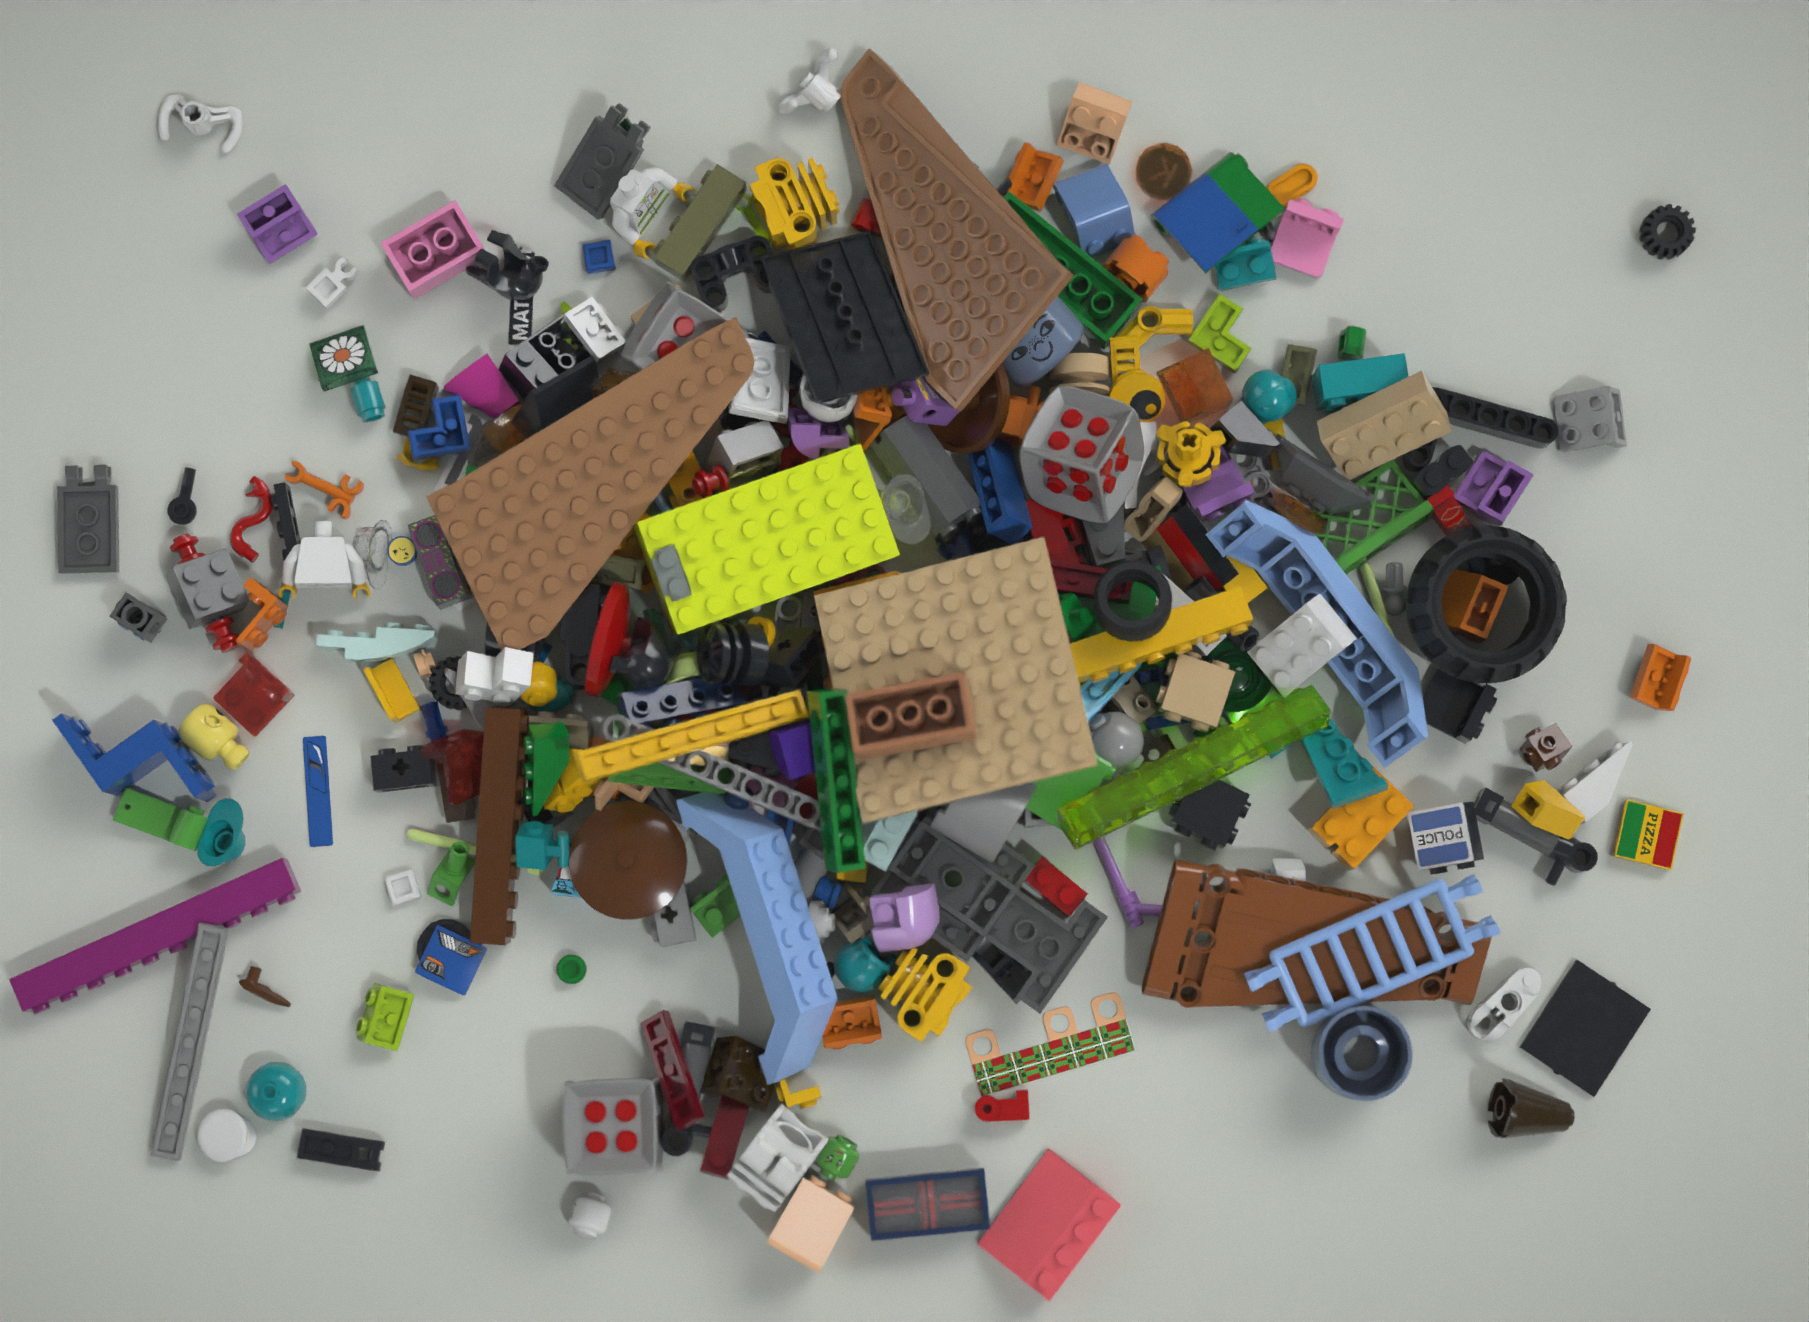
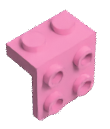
[1271,199,1344,278]

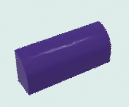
[768,719,815,780]

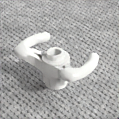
[778,47,841,115]
[158,94,243,154]

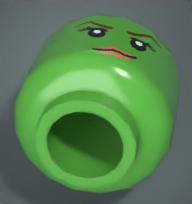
[816,1134,860,1181]

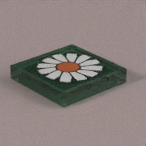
[309,325,378,392]

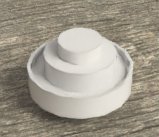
[809,901,835,944]

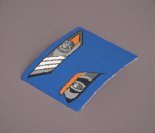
[415,925,487,996]

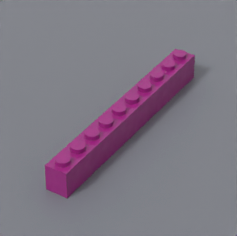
[9,858,301,1015]

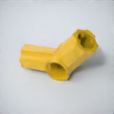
[1116,306,1193,353]

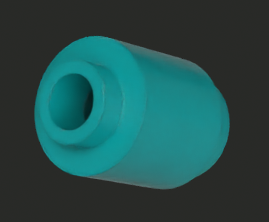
[350,377,386,422]
[535,677,575,713]

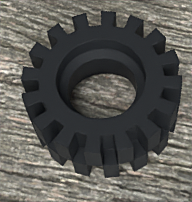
[1639,204,1696,260]
[429,656,468,710]

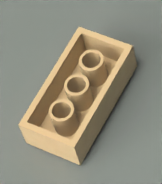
[1317,371,1452,480]

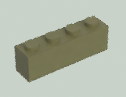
[653,164,747,283]

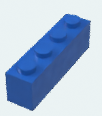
[967,438,1033,545]

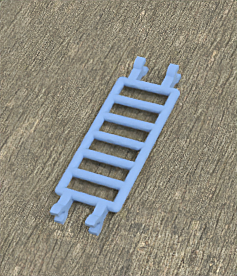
[1244,874,1500,1032]

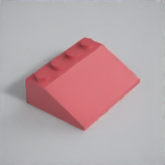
[977,1149,1121,1301]

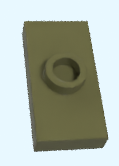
[1281,344,1317,406]
[590,554,645,590]

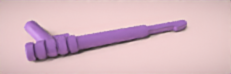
[1090,827,1162,929]

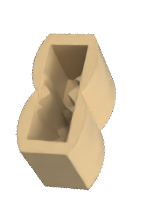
[1124,477,1182,542]

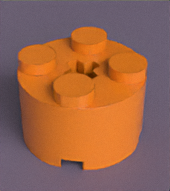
[1102,234,1169,303]

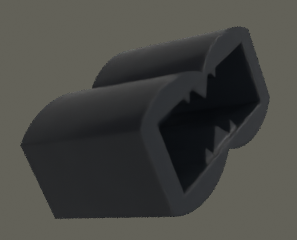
[1411,445,1473,500]

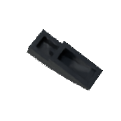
[972,938,1031,1004]

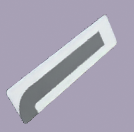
[434,414,492,491]

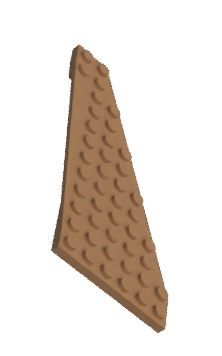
[840,48,1074,412]
[426,317,754,651]

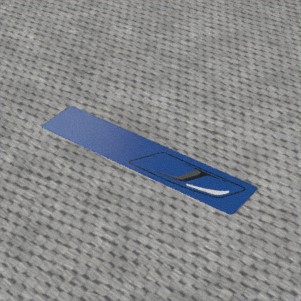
[303,736,333,847]

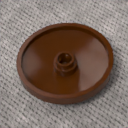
[927,363,1010,454]
[569,801,688,920]

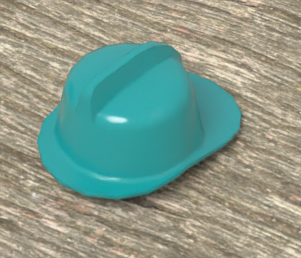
[197,798,246,867]

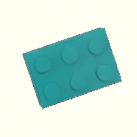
[1311,353,1409,413]

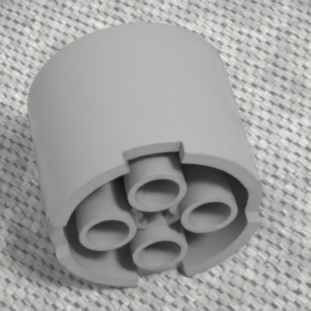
[930,782,1037,863]

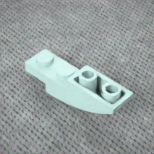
[316,622,439,663]

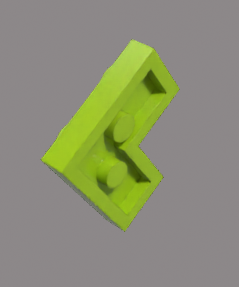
[1188,294,1252,373]

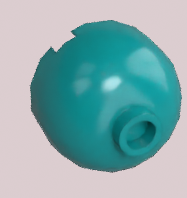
[245,1062,307,1121]

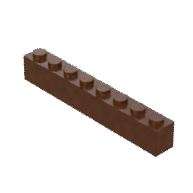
[470,706,529,945]

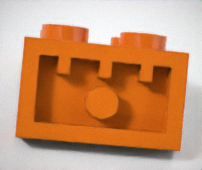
[852,387,892,452]
[236,577,289,651]

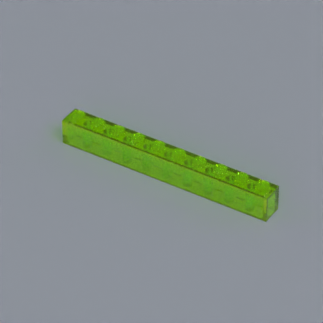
[1058,685,1331,850]

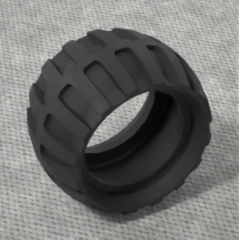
[1405,525,1567,684]

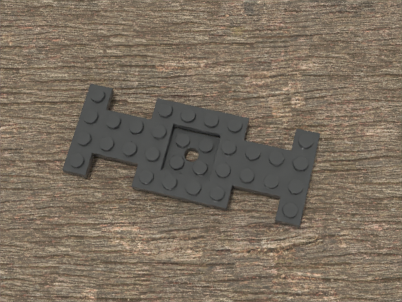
[799,804,1108,1014]

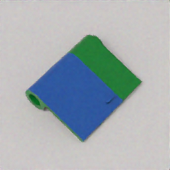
[1150,152,1285,274]

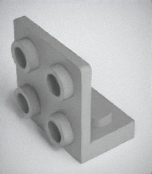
[1554,386,1627,453]

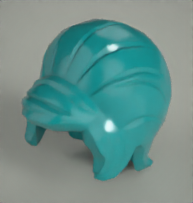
[1239,370,1297,424]
[834,930,896,992]

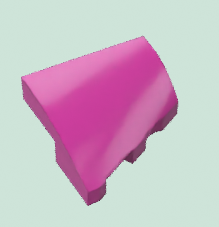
[444,353,521,421]

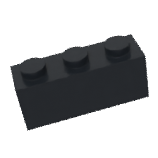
[511,356,603,439]

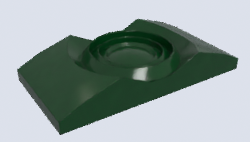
[1190,638,1289,742]

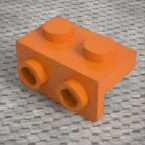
[1005,142,1064,212]
[1629,644,1691,711]
[822,994,882,1050]

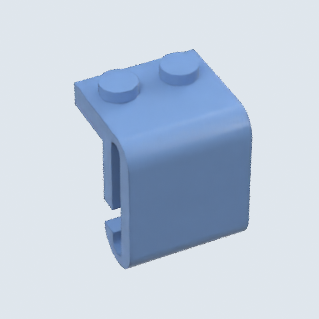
[1053,163,1135,257]

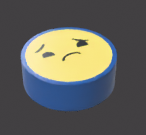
[387,536,418,566]

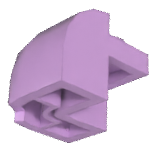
[870,883,940,952]

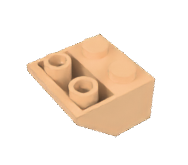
[1057,82,1133,164]

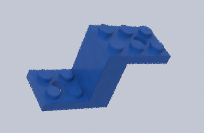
[52,713,217,802]

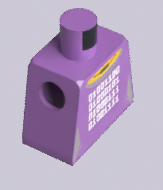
[891,377,960,426]

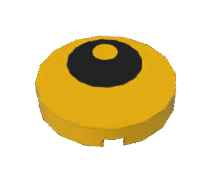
[1108,370,1165,422]

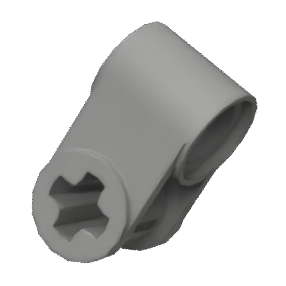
[774,595,802,641]

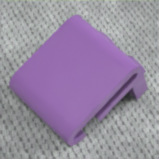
[1168,446,1255,522]

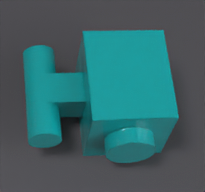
[516,821,569,870]

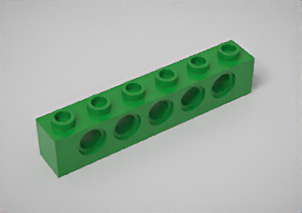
[807,688,866,873]

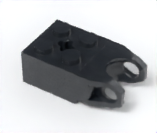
[560,584,607,690]

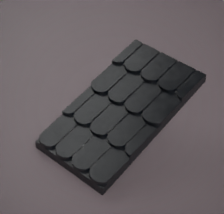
[759,231,930,404]

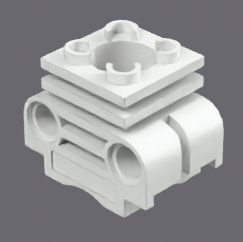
[727,1104,828,1212]

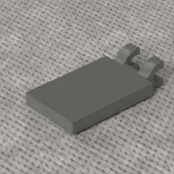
[554,103,651,220]
[57,465,119,574]

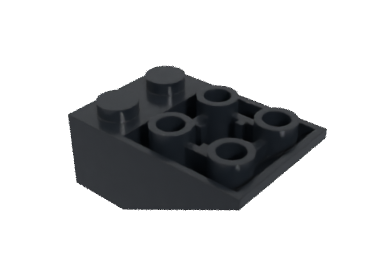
[498,312,591,399]

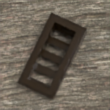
[393,375,439,437]

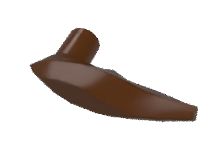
[239,966,291,1007]

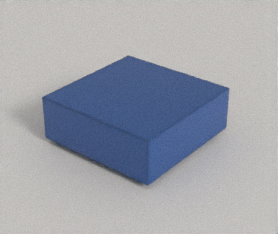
[582,240,616,274]

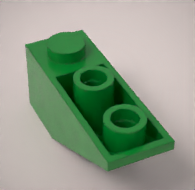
[523,722,570,816]

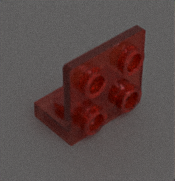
[213,652,295,737]
[421,728,484,805]

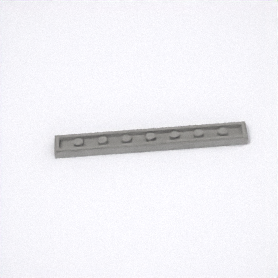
[150,922,230,1161]

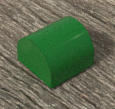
[1337,325,1366,361]

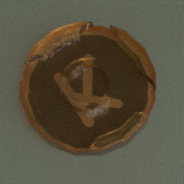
[1135,143,1192,200]
[1271,493,1326,534]

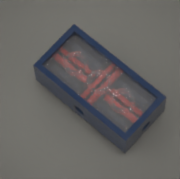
[865,1167,990,1241]

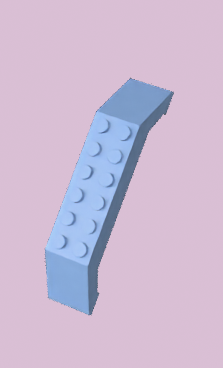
[1206,500,1428,768]
[676,792,838,1085]

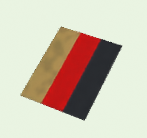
[1141,504,1239,592]

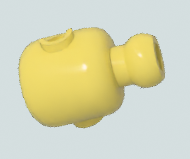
[178,703,250,770]

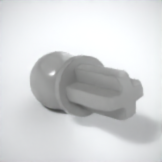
[1383,562,1406,615]

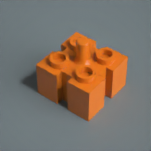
[997,386,1044,447]

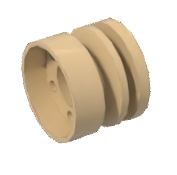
[1048,353,1109,395]

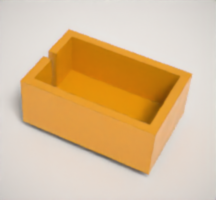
[1307,767,1414,871]

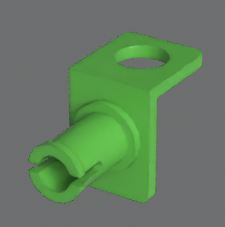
[427,842,475,906]

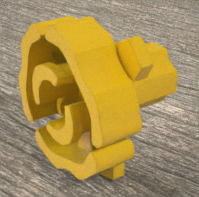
[1156,421,1226,487]

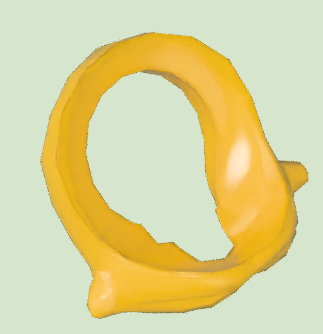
[396,437,440,471]

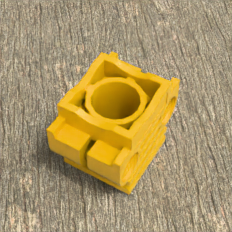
[749,157,840,250]
[878,948,973,1042]

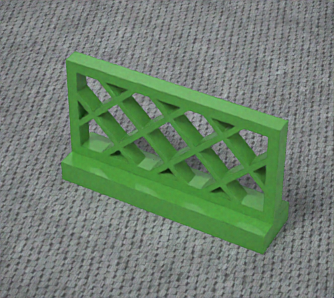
[1304,460,1434,575]
[608,710,730,795]

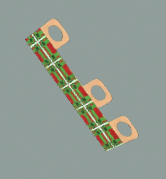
[965,992,1136,1096]

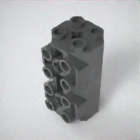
[870,416,983,545]

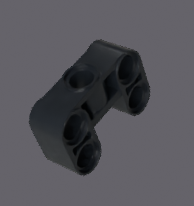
[691,235,774,313]

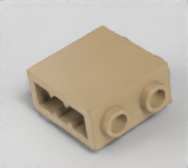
[1155,651,1235,732]

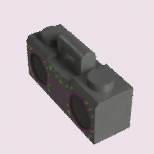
[407,515,473,610]

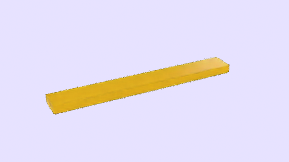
[574,690,809,783]

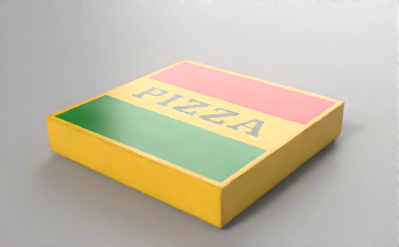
[1612,800,1684,870]

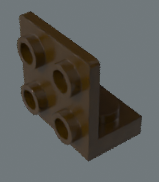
[700,1036,775,1112]

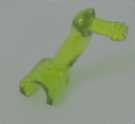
[734,193,771,255]

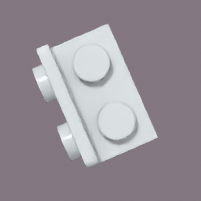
[563,297,626,363]

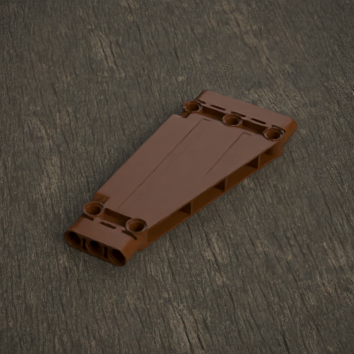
[1142,859,1492,1008]

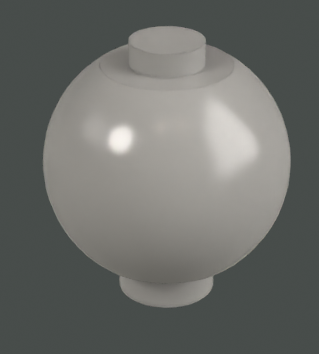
[1089,712,1144,773]

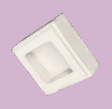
[384,869,422,906]

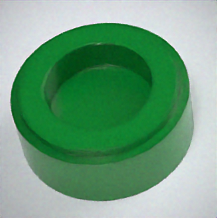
[557,955,587,984]

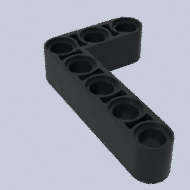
[1402,387,1559,472]

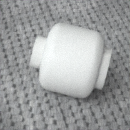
[569,1193,612,1239]

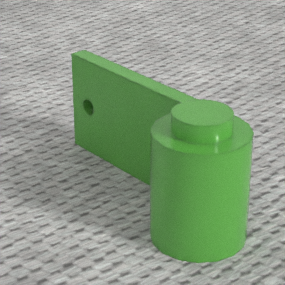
[113,788,207,851]

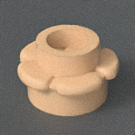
[413,649,436,676]

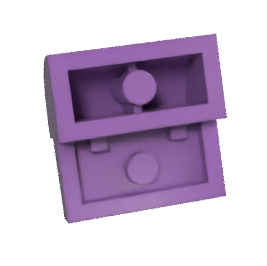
[237,184,318,264]
[787,407,849,459]
[1454,450,1533,526]

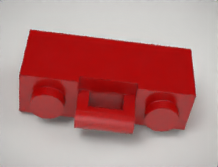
[1026,499,1086,565]

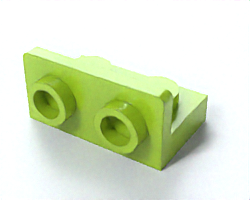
[356,983,415,1052]

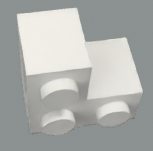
[455,647,533,706]

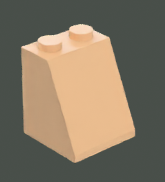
[766,1175,855,1273]

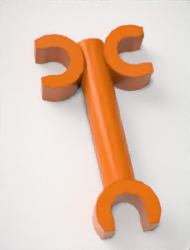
[284,461,364,520]

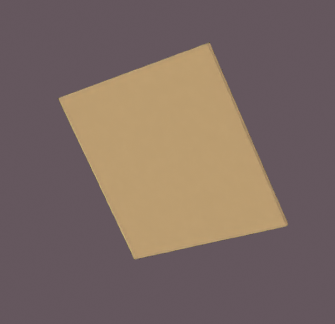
[814,537,1098,823]

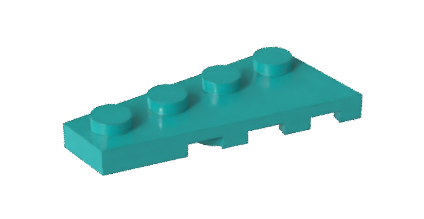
[1288,699,1388,809]

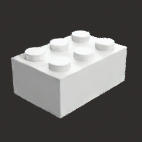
[1247,593,1357,697]

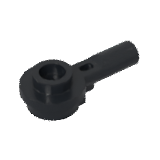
[167,467,197,525]

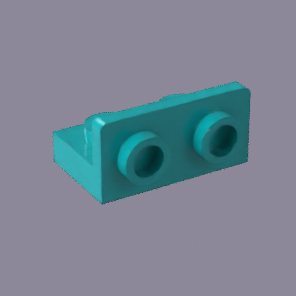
[1215,238,1277,291]

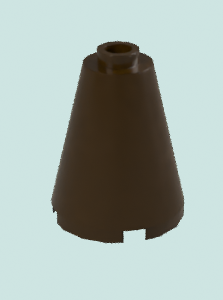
[1488,1078,1575,1138]

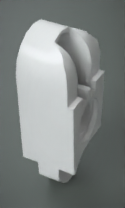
[1467,968,1542,1041]

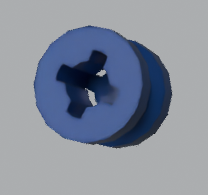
[813,875,844,909]

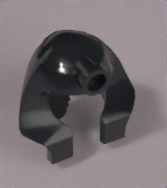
[466,229,549,301]
[610,617,681,689]

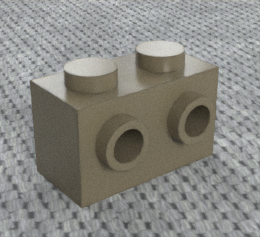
[1101,675,1158,725]

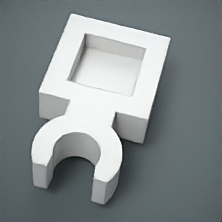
[306,257,358,310]

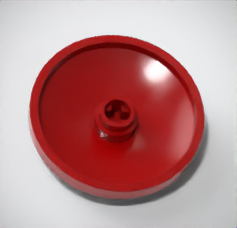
[585,581,632,698]

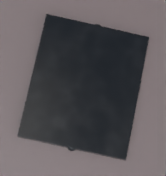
[1520,960,1651,1097]

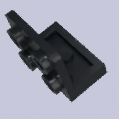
[1423,669,1497,744]

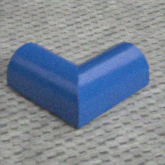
[408,395,471,461]

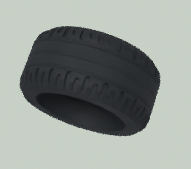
[1094,560,1172,642]

